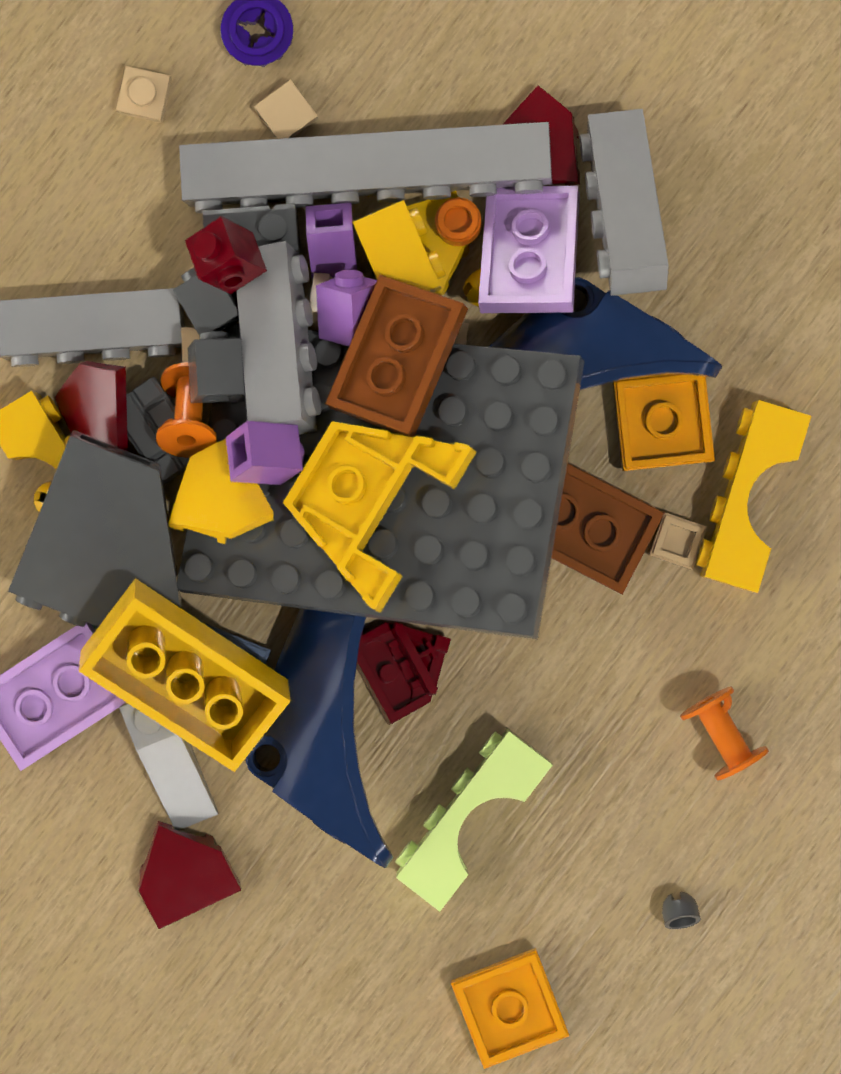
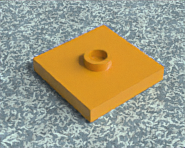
[613,374,715,472]
[451,948,570,1069]

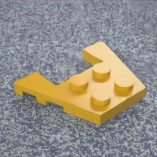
[283,421,477,613]

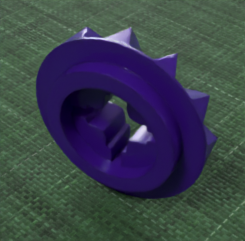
[220,0,294,67]

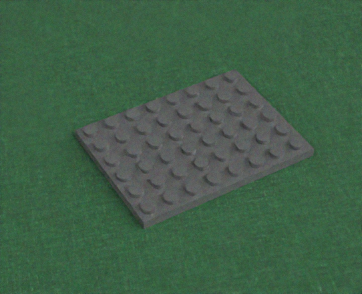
[177,323,585,640]

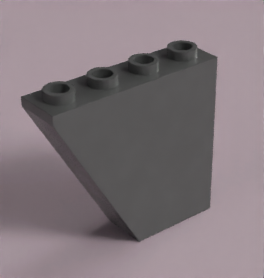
[8,430,182,627]

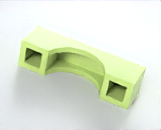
[395,728,553,912]

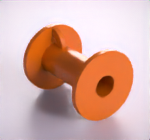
[156,362,217,458]
[680,686,769,780]

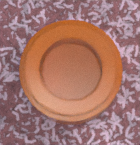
[435,197,482,246]

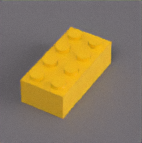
[79,578,290,772]

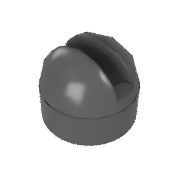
[662,892,701,929]

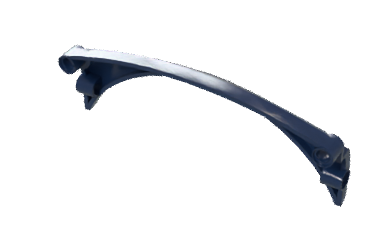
[246,277,723,868]

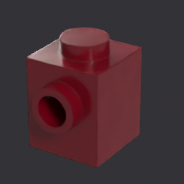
[185,216,267,294]

